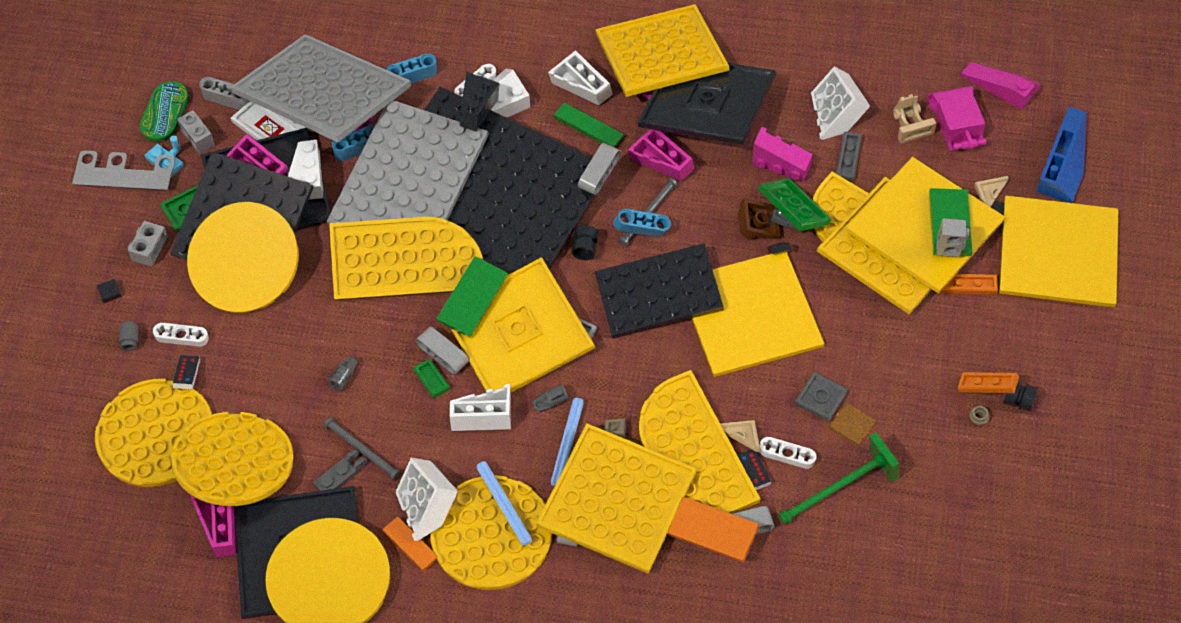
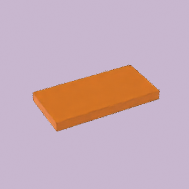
[668,497,759,563]

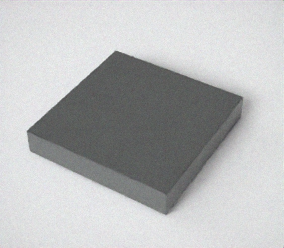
[795,372,848,422]

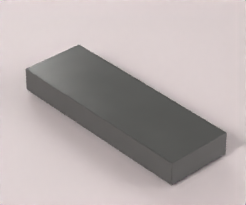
[836,132,862,182]

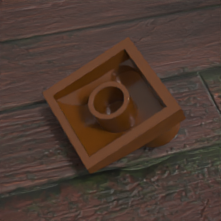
[738,199,781,240]

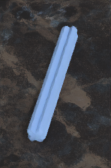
[551,397,584,486]
[477,461,532,546]

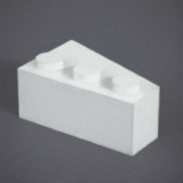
[548,50,613,105]
[288,140,324,200]
[450,383,511,431]

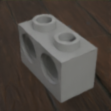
[178,110,215,155]
[936,218,969,257]
[128,221,168,267]

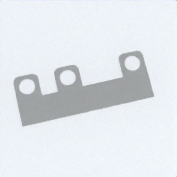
[72,151,175,190]

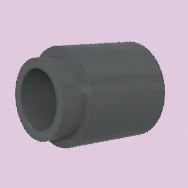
[119,321,139,351]

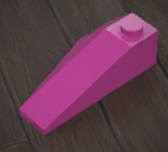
[960,62,1041,110]

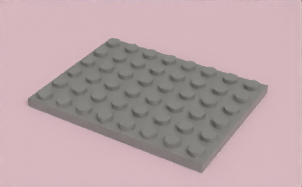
[231,34,411,142]
[327,100,489,225]

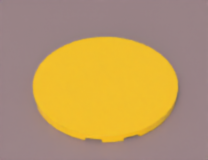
[187,202,299,313]
[95,379,212,487]
[171,412,293,506]
[430,475,552,590]
[266,518,390,623]

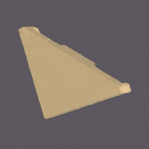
[974,176,1009,207]
[720,420,760,452]

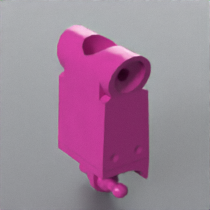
[928,86,987,151]

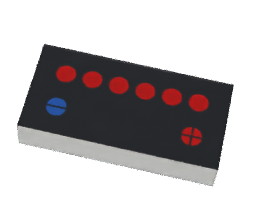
[173,355,200,389]
[737,449,771,490]

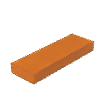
[940,274,998,294]
[957,372,1019,393]
[382,516,438,572]

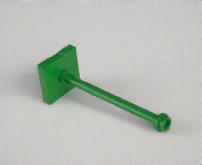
[778,432,899,524]

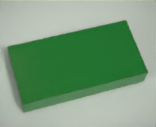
[413,358,450,399]

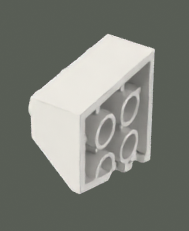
[811,66,870,140]
[491,68,530,117]
[396,458,458,541]

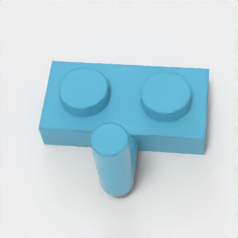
[144,136,184,178]

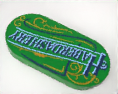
[140,81,189,142]

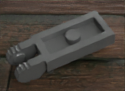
[313,449,368,491]

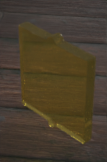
[829,403,876,446]

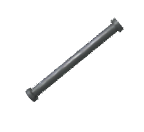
[618,178,678,247]
[324,417,401,481]

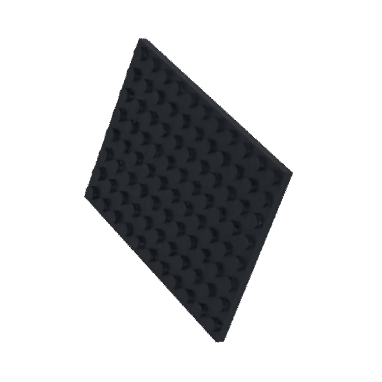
[424,86,612,275]

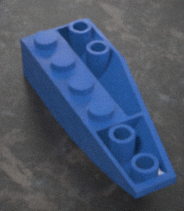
[1036,107,1087,203]

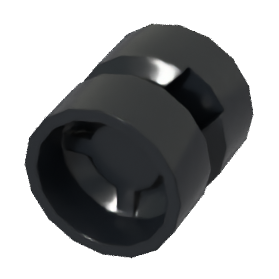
[571,225,599,260]
[1003,382,1038,412]

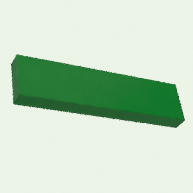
[554,103,624,148]

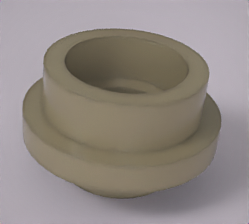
[969,406,990,425]

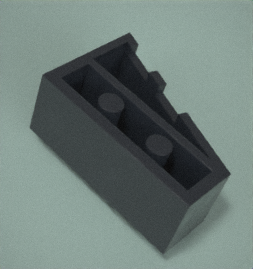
[460,72,500,132]

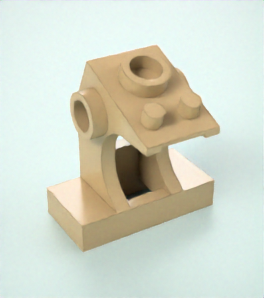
[893,94,936,144]

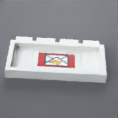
[231,101,310,140]

